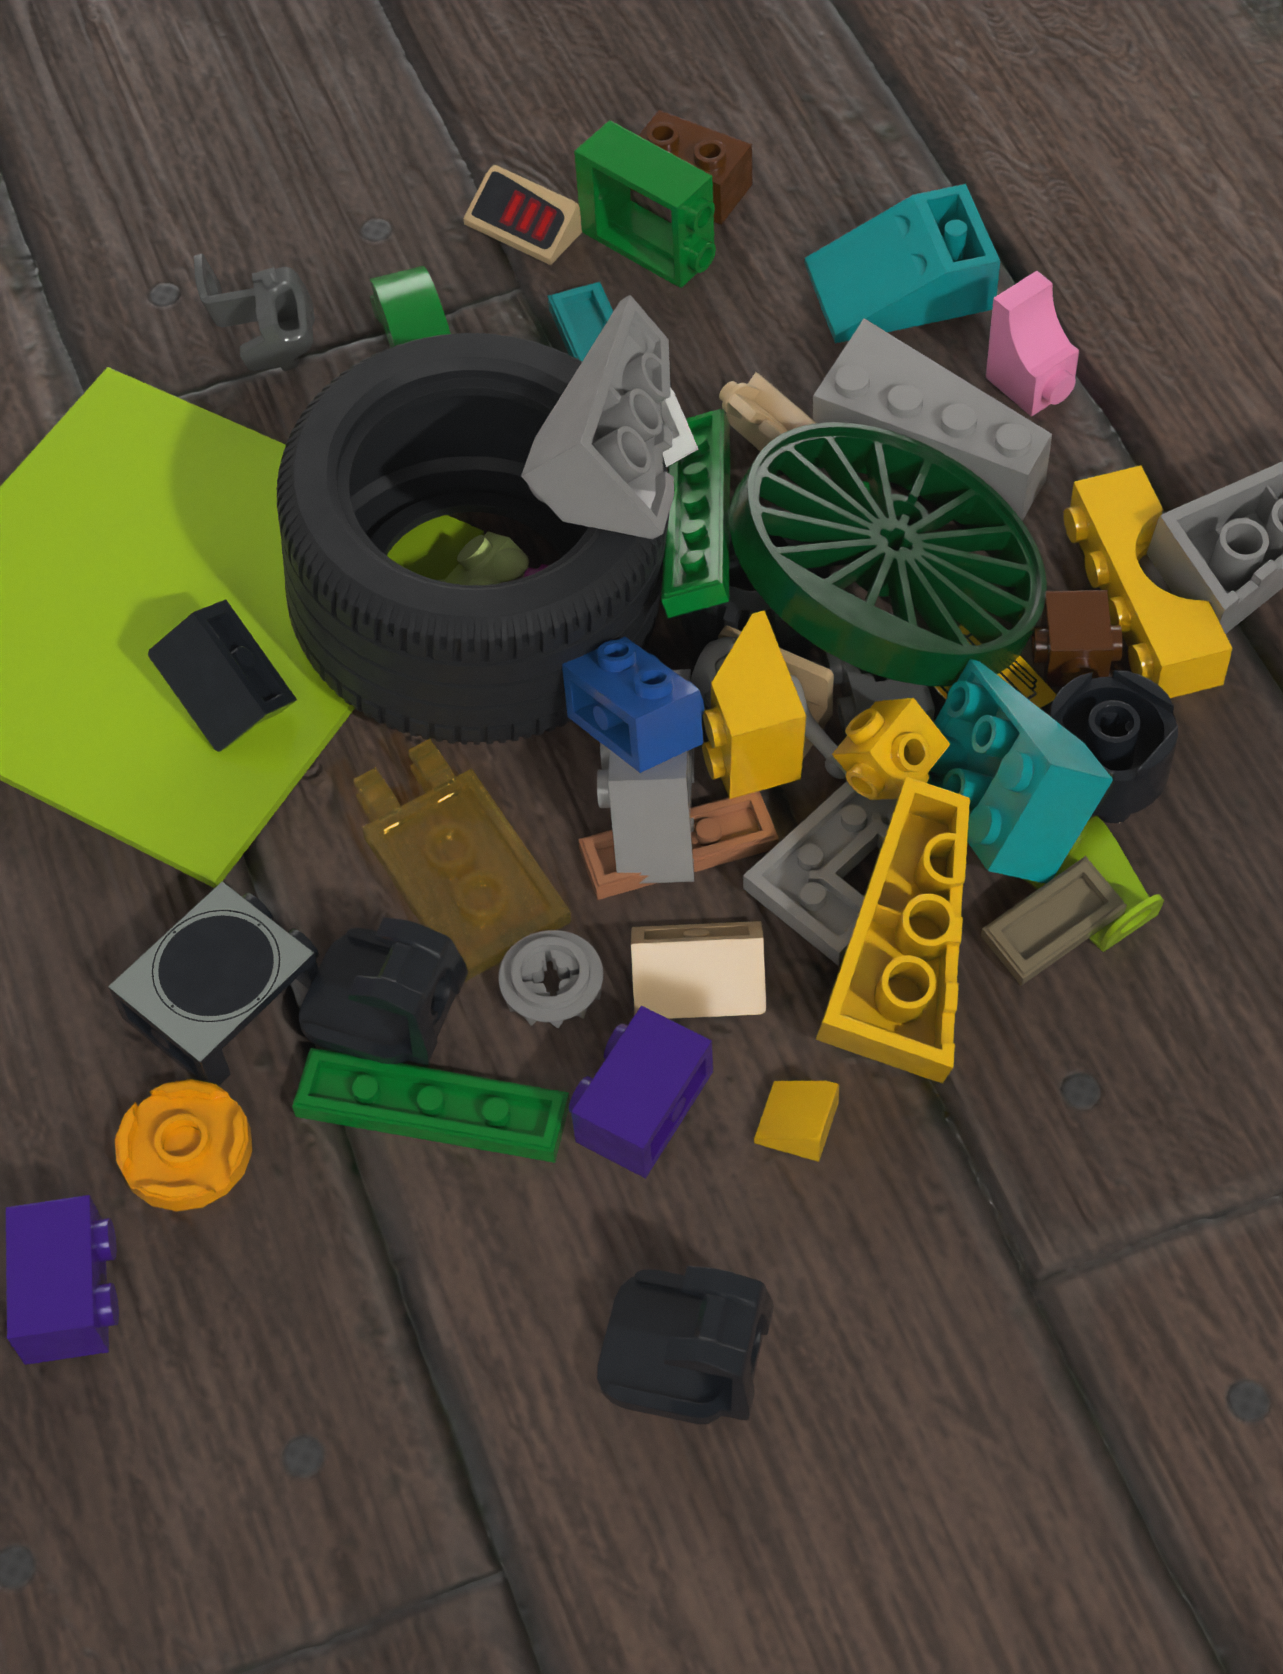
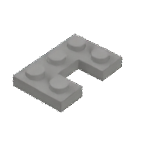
[743,782,897,966]

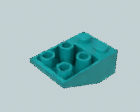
[805,184,1000,344]
[927,659,1113,884]

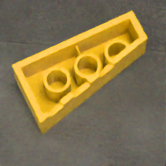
[816,776,970,1083]

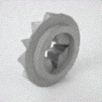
[499,930,604,1028]

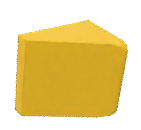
[754,1081,839,1162]

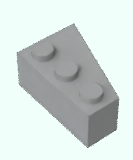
[597,669,694,884]

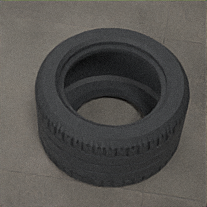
[276,333,669,745]

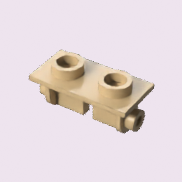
[719,372,816,451]

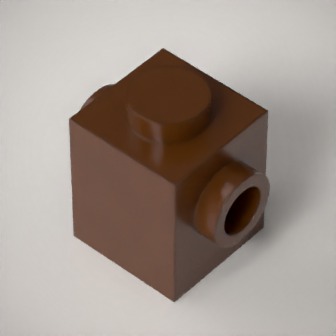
[1032,590,1123,687]

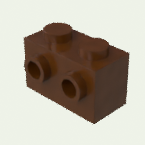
[630,110,752,225]

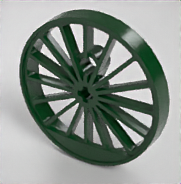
[729,422,1047,687]

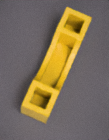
[1064,465,1233,698]

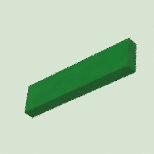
[292,1048,570,1163]

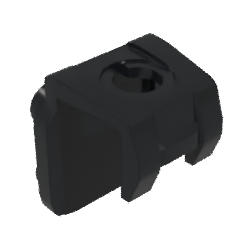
[298,917,468,1065]
[597,1266,774,1425]

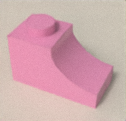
[986,271,1079,417]

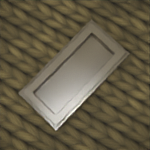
[981,856,1127,986]

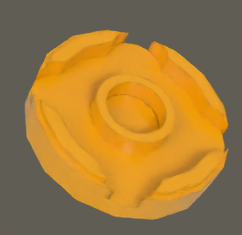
[115,1079,252,1211]

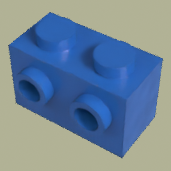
[562,637,705,773]

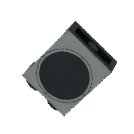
[108,882,319,1086]

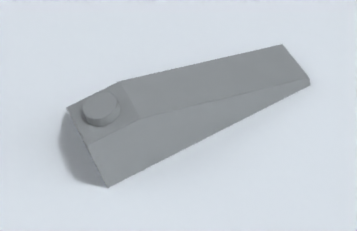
[521,295,674,539]

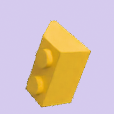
[702,610,806,799]

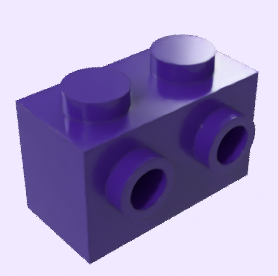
[569,1005,713,1179]
[6,1195,119,1365]

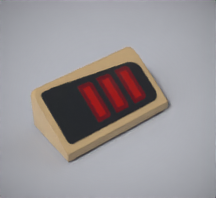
[463,165,582,265]

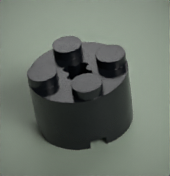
[1050,670,1178,823]

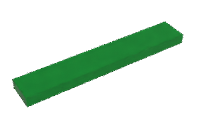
[661,409,730,618]

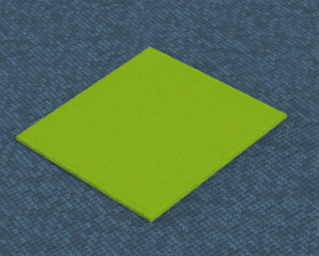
[0,367,484,888]

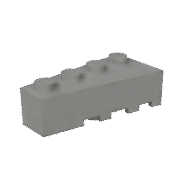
[813,319,1052,521]
[1147,461,1283,634]

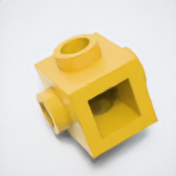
[832,698,950,800]

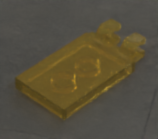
[354,739,571,982]

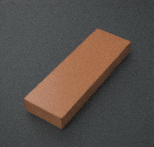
[578,791,779,900]

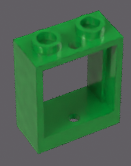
[574,120,716,288]

